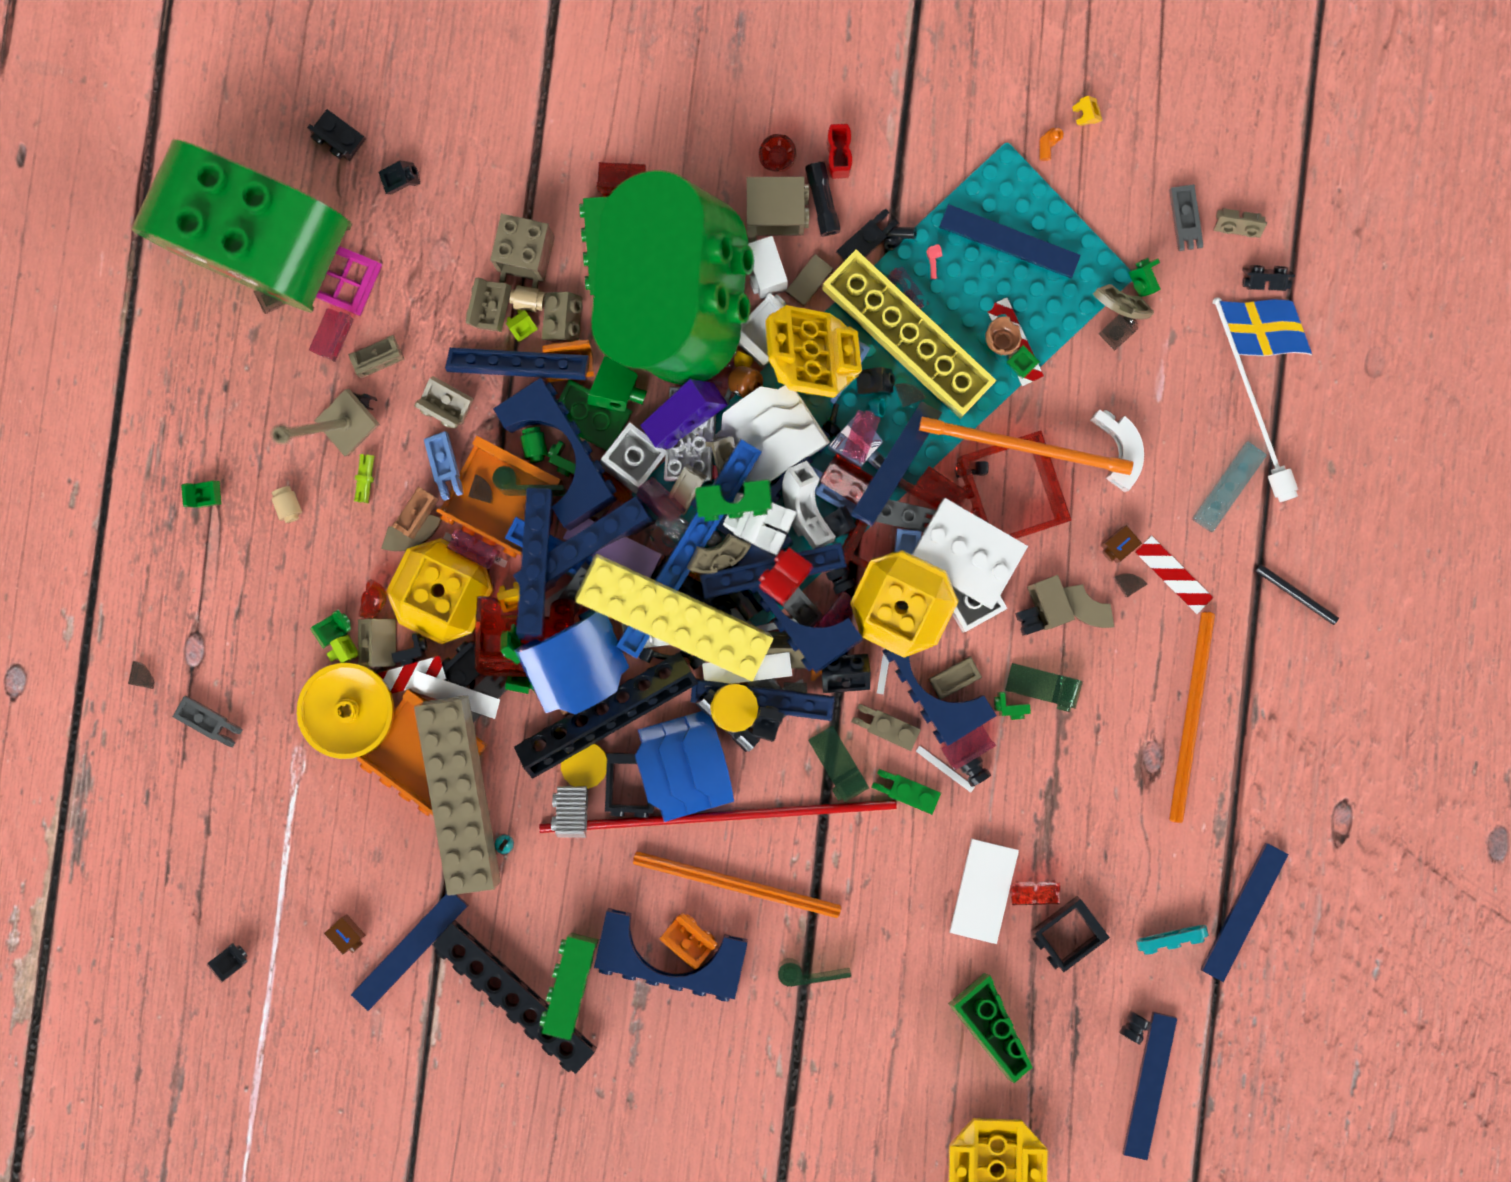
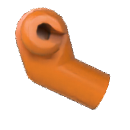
[1039,128,1064,161]

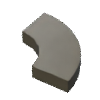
[1093,284,1154,319]
[381,515,442,551]
[687,534,751,573]
[1063,584,1114,628]

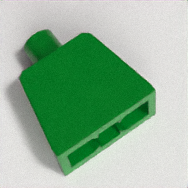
[587,356,647,412]

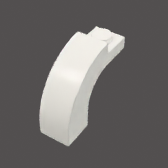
[1090,410,1144,492]
[782,461,836,549]

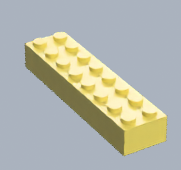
[822,250,996,419]
[575,553,774,682]

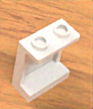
[738,292,786,369]

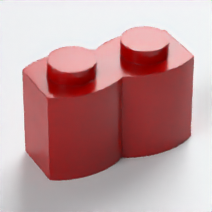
[827,124,852,179]
[759,547,813,606]

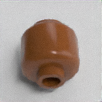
[728,365,763,398]

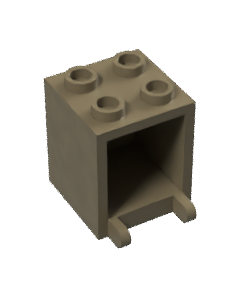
[747,177,809,244]
[490,213,554,289]

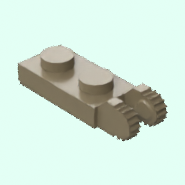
[851,704,921,751]

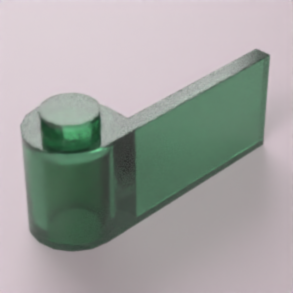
[492,466,567,496]
[1005,663,1083,712]
[808,726,869,802]
[778,958,851,987]

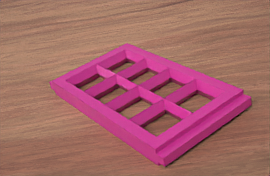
[316,246,382,316]

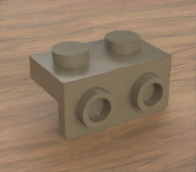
[466,277,512,332]
[542,292,582,342]
[414,376,474,428]

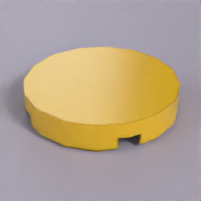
[710,684,758,732]
[561,743,607,789]

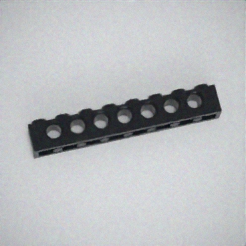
[514,652,699,779]
[432,920,597,1074]

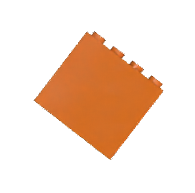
[436,436,563,558]
[356,689,488,816]

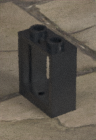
[605,753,654,817]
[1031,896,1110,972]

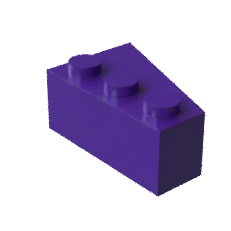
[640,379,728,449]

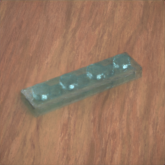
[1192,441,1267,532]

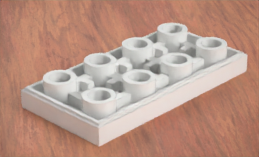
[664,387,716,482]
[949,838,1019,944]

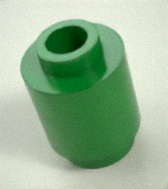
[521,427,548,463]

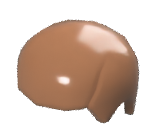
[985,316,1022,355]

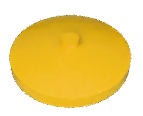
[297,663,394,759]

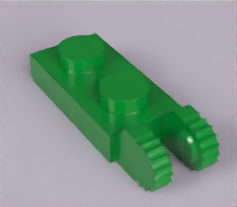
[871,769,941,815]

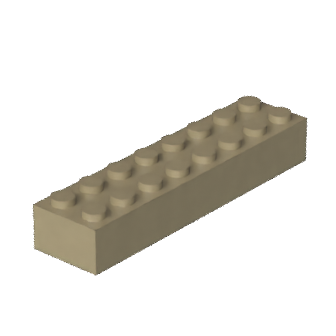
[414,695,501,896]

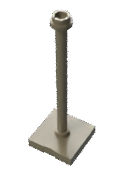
[271,389,380,456]

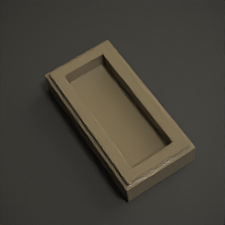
[786,254,834,306]
[664,464,707,515]
[929,657,982,700]

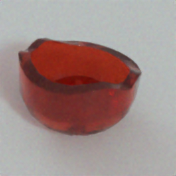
[759,134,797,172]
[358,579,387,619]

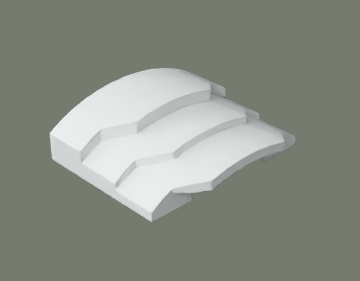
[715,385,830,486]

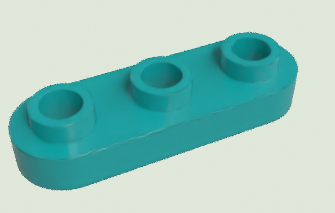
[1136,925,1209,955]

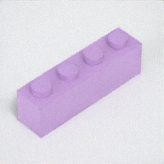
[563,519,663,579]

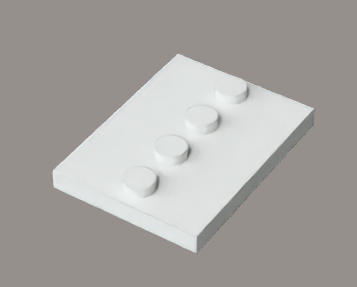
[911,498,1028,609]

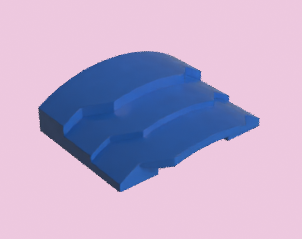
[515,609,630,714]
[635,711,734,822]

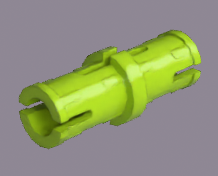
[354,454,375,503]

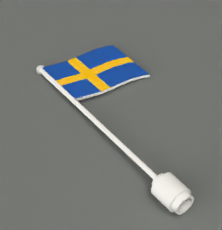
[1212,297,1312,502]

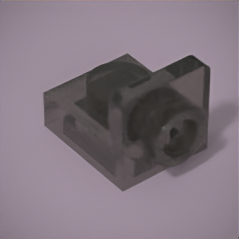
[1099,314,1138,351]

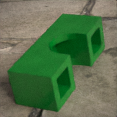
[695,480,773,522]

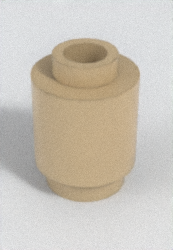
[510,285,546,312]
[271,486,302,523]

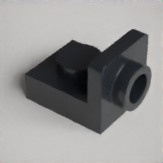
[378,160,421,195]

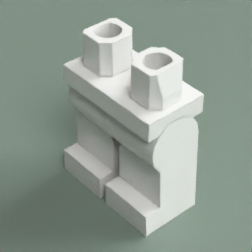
[723,493,796,556]

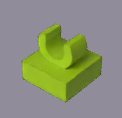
[505,310,538,342]
[327,635,358,663]

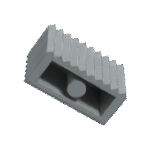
[551,786,588,838]

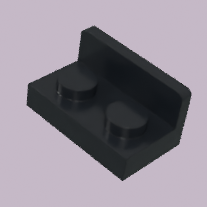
[307,109,366,161]
[442,641,494,688]
[822,654,870,693]

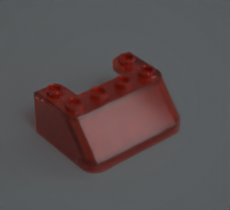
[475,596,574,677]

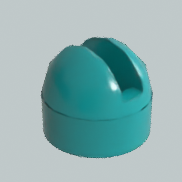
[867,398,886,418]
[494,834,514,854]

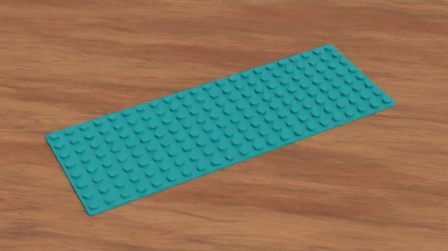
[632,143,1132,627]

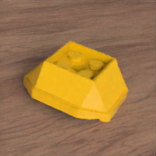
[765,305,862,398]
[386,538,494,644]
[850,550,959,657]
[948,1118,1048,1182]

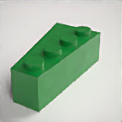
[579,197,608,295]
[540,932,599,1040]
[948,973,1033,1083]

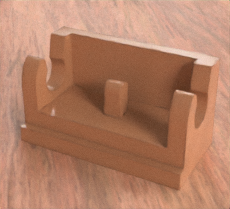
[392,486,439,539]

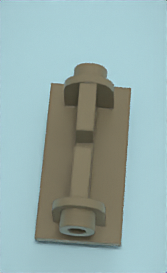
[1214,208,1267,238]

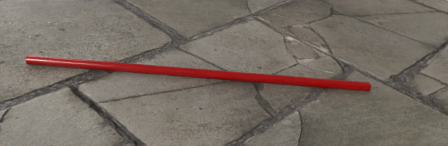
[539,800,897,833]

